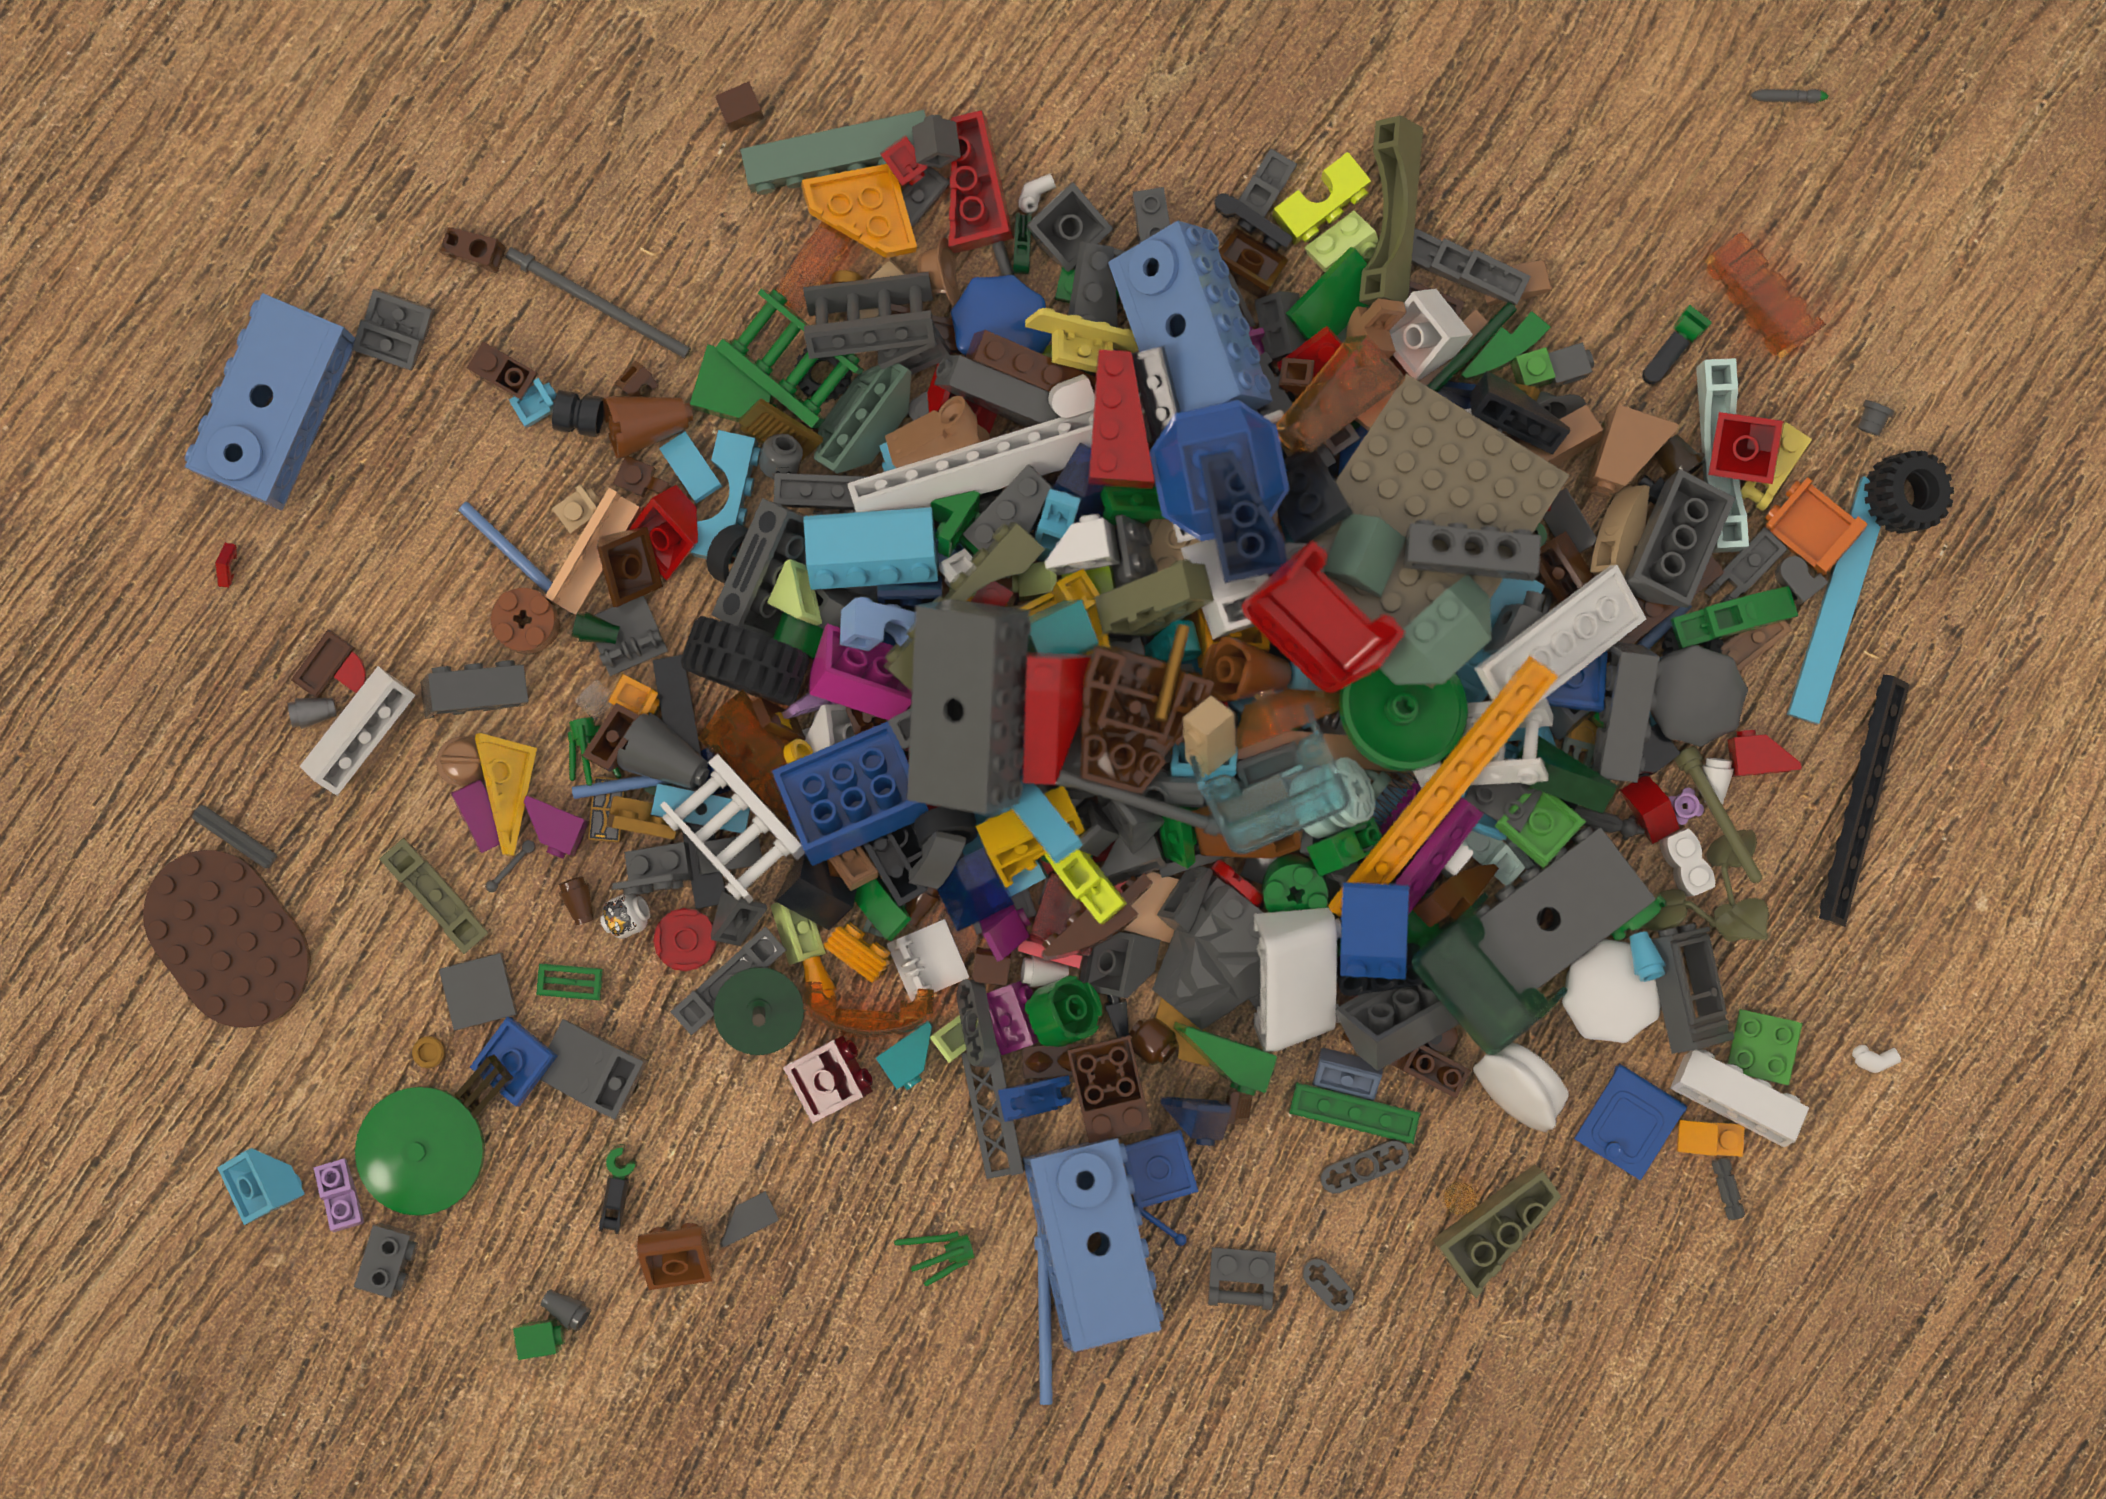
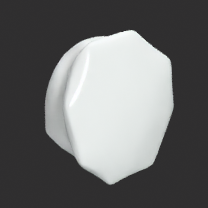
[1562,939,1661,1043]
[1473,1042,1568,1132]

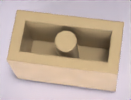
[1183,696,1236,776]

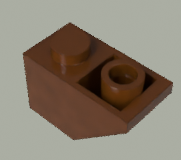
[467,342,538,400]

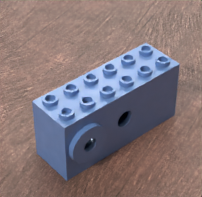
[1108,220,1273,412]
[185,293,355,511]
[1022,1138,1164,1352]

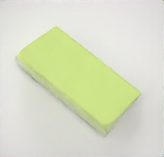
[771,903,826,965]

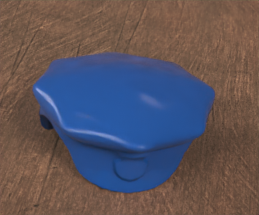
[951,275,1052,357]

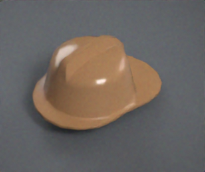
[917,237,960,307]
[436,736,486,788]

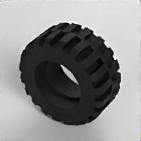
[680,616,810,706]

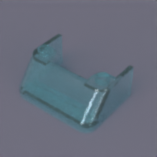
[1189,704,1350,854]

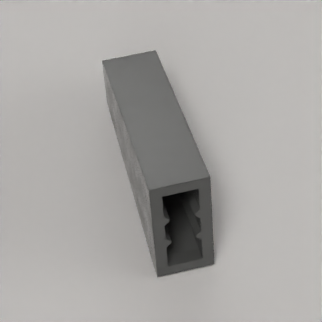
[934,355,1060,428]

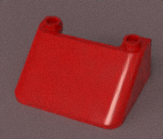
[1241,541,1405,693]

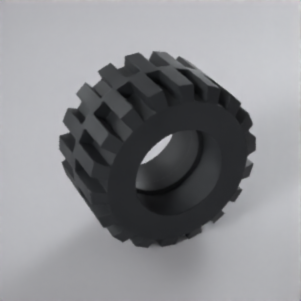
[1864,450,1954,534]

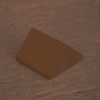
[1219,228,1289,298]
[597,527,663,607]

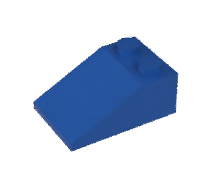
[1341,882,1409,979]

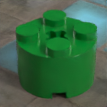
[1262,854,1328,913]
[1025,976,1102,1047]

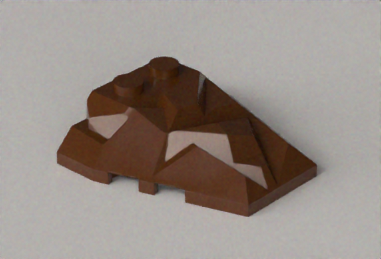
[1080,646,1214,794]

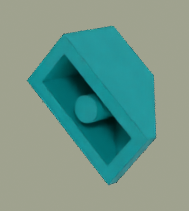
[876,1021,933,1091]

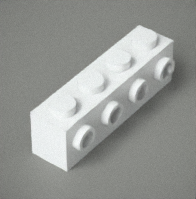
[300,666,415,796]
[1670,1049,1809,1147]

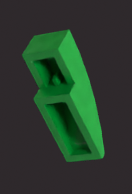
[1458,311,1551,383]

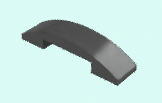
[670,926,787,1035]

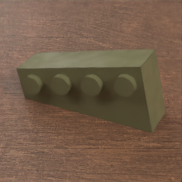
[1432,1164,1562,1299]

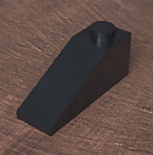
[1469,371,1570,455]

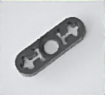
[956,979,997,1067]
[1320,1140,1409,1194]

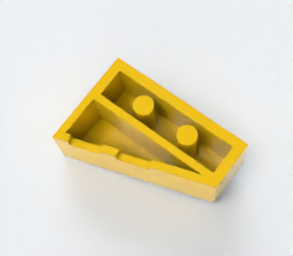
[976,786,1085,888]

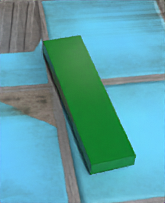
[1289,1082,1421,1144]

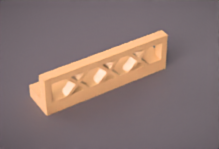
[545,488,641,615]

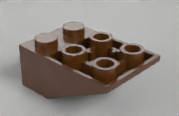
[1067,1035,1151,1143]

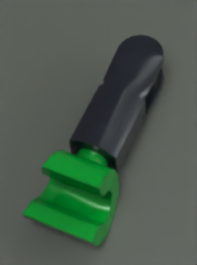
[1642,305,1712,384]
[599,1144,637,1235]

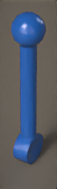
[1133,1201,1187,1246]

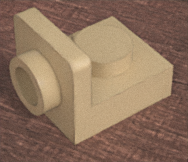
[552,484,601,535]

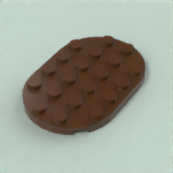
[143,850,311,1028]

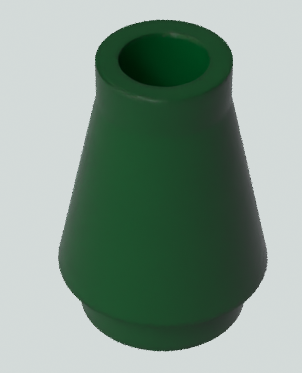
[571,611,620,644]

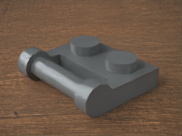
[1208,1247,1276,1310]

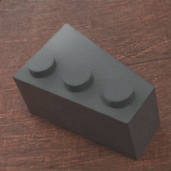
[420,660,528,719]

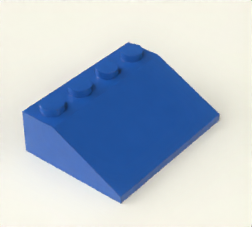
[772,721,928,866]

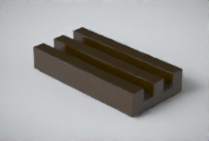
[455,1054,514,1119]

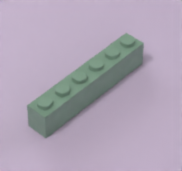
[740,110,926,195]

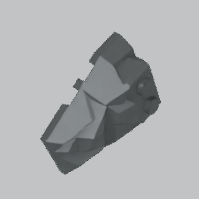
[1152,874,1263,1030]

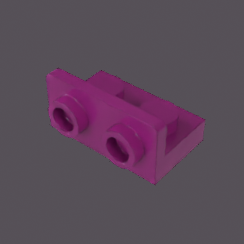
[986,981,1039,1056]

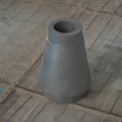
[288,698,337,729]

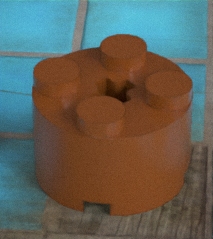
[491,588,560,655]

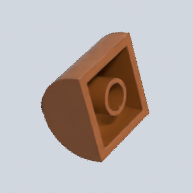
[637,1223,712,1290]

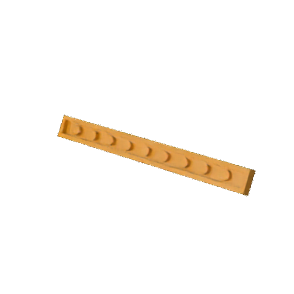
[1328,655,1558,918]

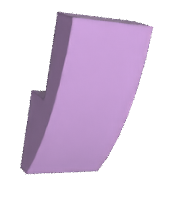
[314,1158,365,1232]

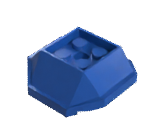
[1149,400,1289,542]

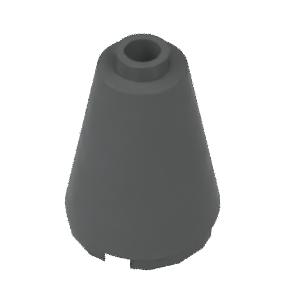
[617,712,710,789]

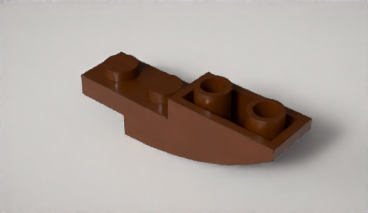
[1041,873,1153,960]
[1341,1031,1471,1099]

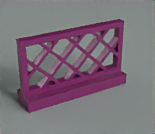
[1354,779,1484,915]

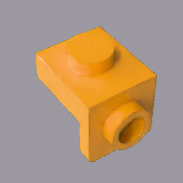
[607,673,660,715]

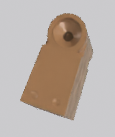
[885,396,992,468]

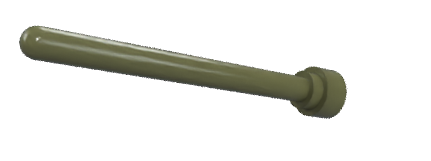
[1674,746,1762,883]

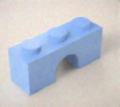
[840,597,916,651]

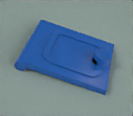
[1573,1063,1687,1181]

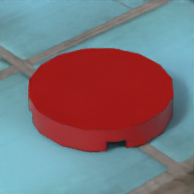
[1210,859,1264,909]
[653,908,717,971]

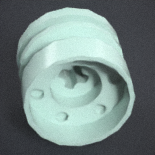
[1290,757,1375,839]

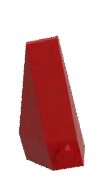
[1023,653,1091,785]

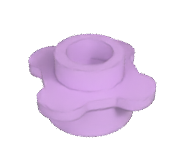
[1668,788,1704,825]

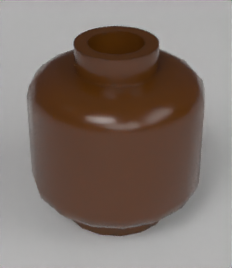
[1129,1018,1178,1065]

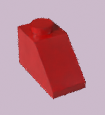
[1728,730,1802,777]

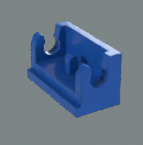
[998,1075,1072,1122]

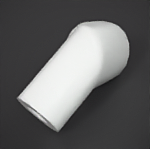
[1018,174,1056,213]
[1852,1045,1901,1073]

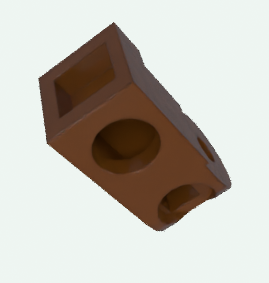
[439,227,506,274]

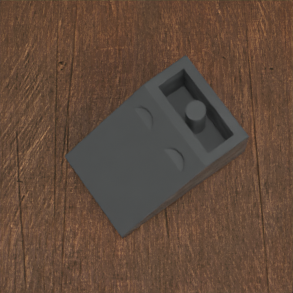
[540,1019,649,1120]

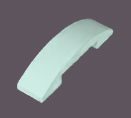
[1447,813,1525,886]

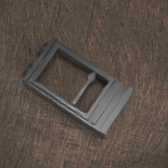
[1651,923,1735,1054]

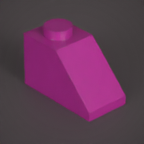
[524,796,589,859]
[979,901,1031,962]

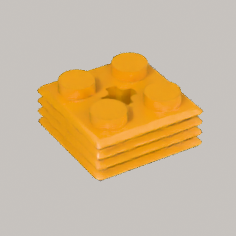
[824,922,891,982]

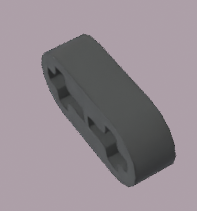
[1302,1257,1354,1312]

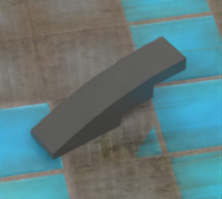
[1411,228,1531,306]

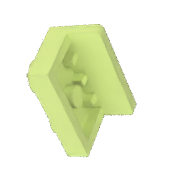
[1305,211,1379,272]

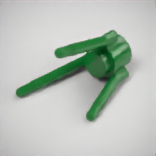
[567,717,622,786]
[894,1231,975,1286]

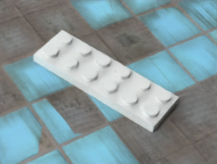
[1475,565,1646,705]

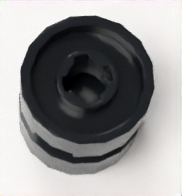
[552,390,604,438]

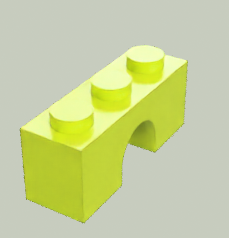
[1272,152,1371,245]

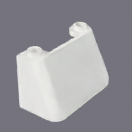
[1254,908,1342,1052]

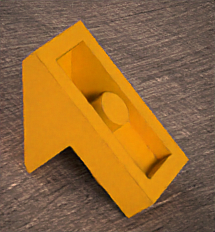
[1677,1120,1745,1157]

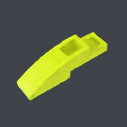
[1044,849,1127,924]

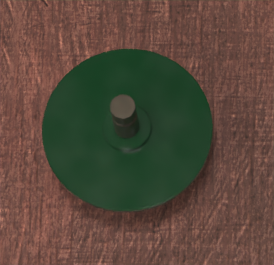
[714,967,804,1055]

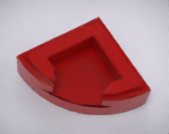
[215,543,237,588]
[334,652,366,693]

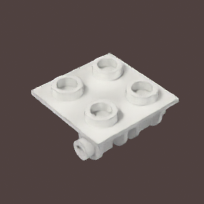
[887,919,970,1002]

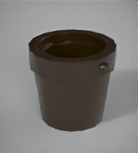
[1654,434,1706,477]

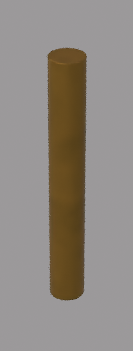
[1154,624,1190,722]

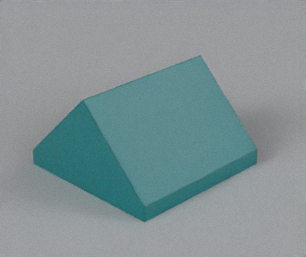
[1027,600,1099,655]

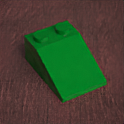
[1173,1022,1277,1096]

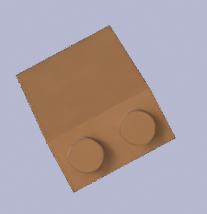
[1584,404,1679,498]

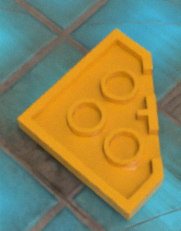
[801,164,917,258]

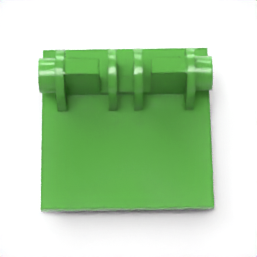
[1728,1009,1803,1085]

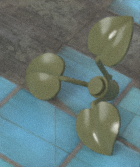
[1639,829,1769,942]

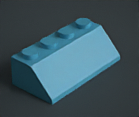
[804,507,939,590]

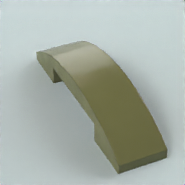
[379,838,489,954]

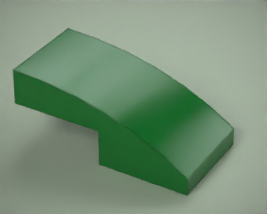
[855,875,911,942]

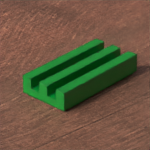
[536,963,604,1001]

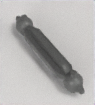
[1574,805,1645,840]

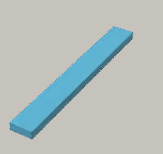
[1787,476,1881,725]

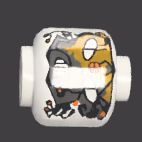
[600,894,650,939]

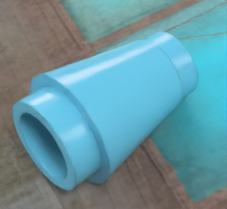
[1629,931,1666,982]

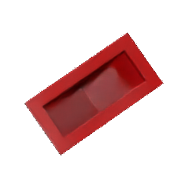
[1619,776,1680,844]

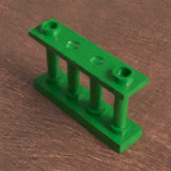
[715,288,864,429]

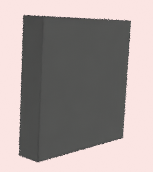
[439,953,518,1031]

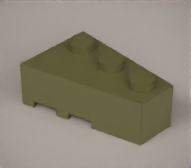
[1094,560,1214,636]

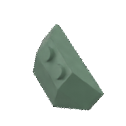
[814,363,912,474]
[1379,574,1491,685]

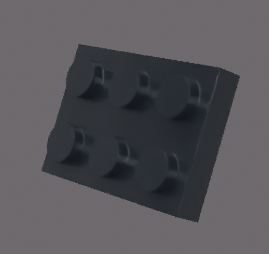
[1277,442,1354,544]

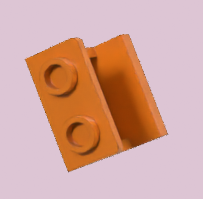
[1764,477,1868,577]

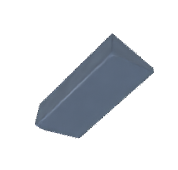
[1312,1048,1383,1101]

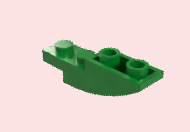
[1670,586,1799,649]

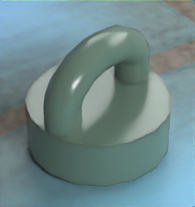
[1364,769,1392,800]

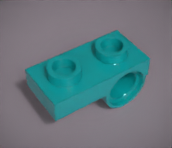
[1144,620,1202,662]

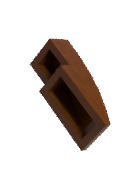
[1412,864,1499,928]

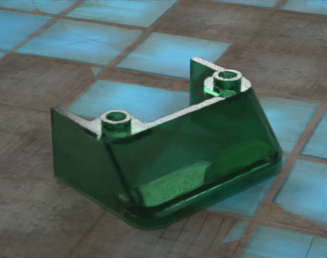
[1412,892,1568,1055]

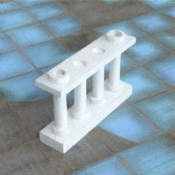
[1413,698,1553,788]
[660,754,805,903]

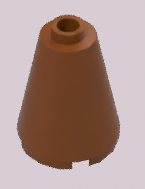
[603,396,693,458]
[1202,637,1291,702]

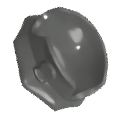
[1650,645,1748,747]

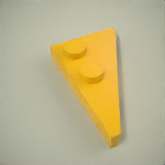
[475,733,537,856]

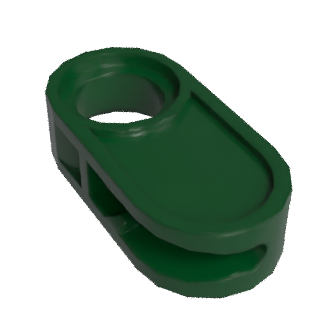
[1013,213,1032,275]

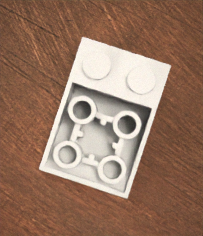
[1181,539,1269,639]

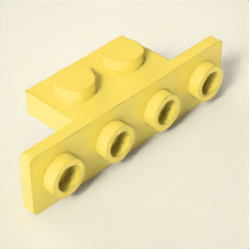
[1025,308,1139,373]

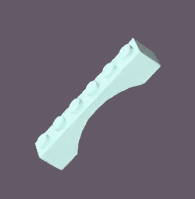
[1696,358,1749,553]

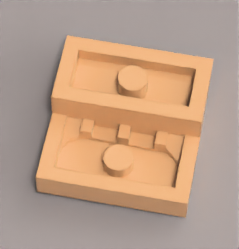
[1123,872,1179,943]

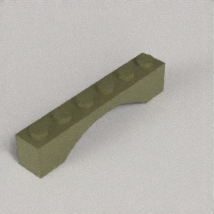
[1359,115,1423,306]
[883,522,1045,692]

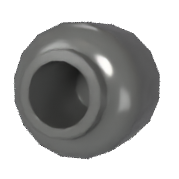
[759,434,803,480]

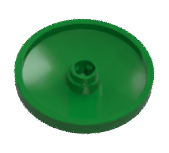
[1339,668,1468,772]
[355,1087,485,1216]

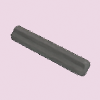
[192,805,277,868]

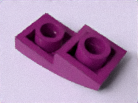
[451,779,500,853]

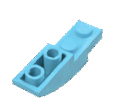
[1035,489,1081,562]

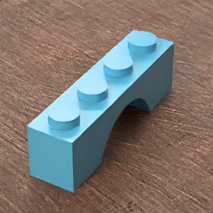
[690,430,762,564]

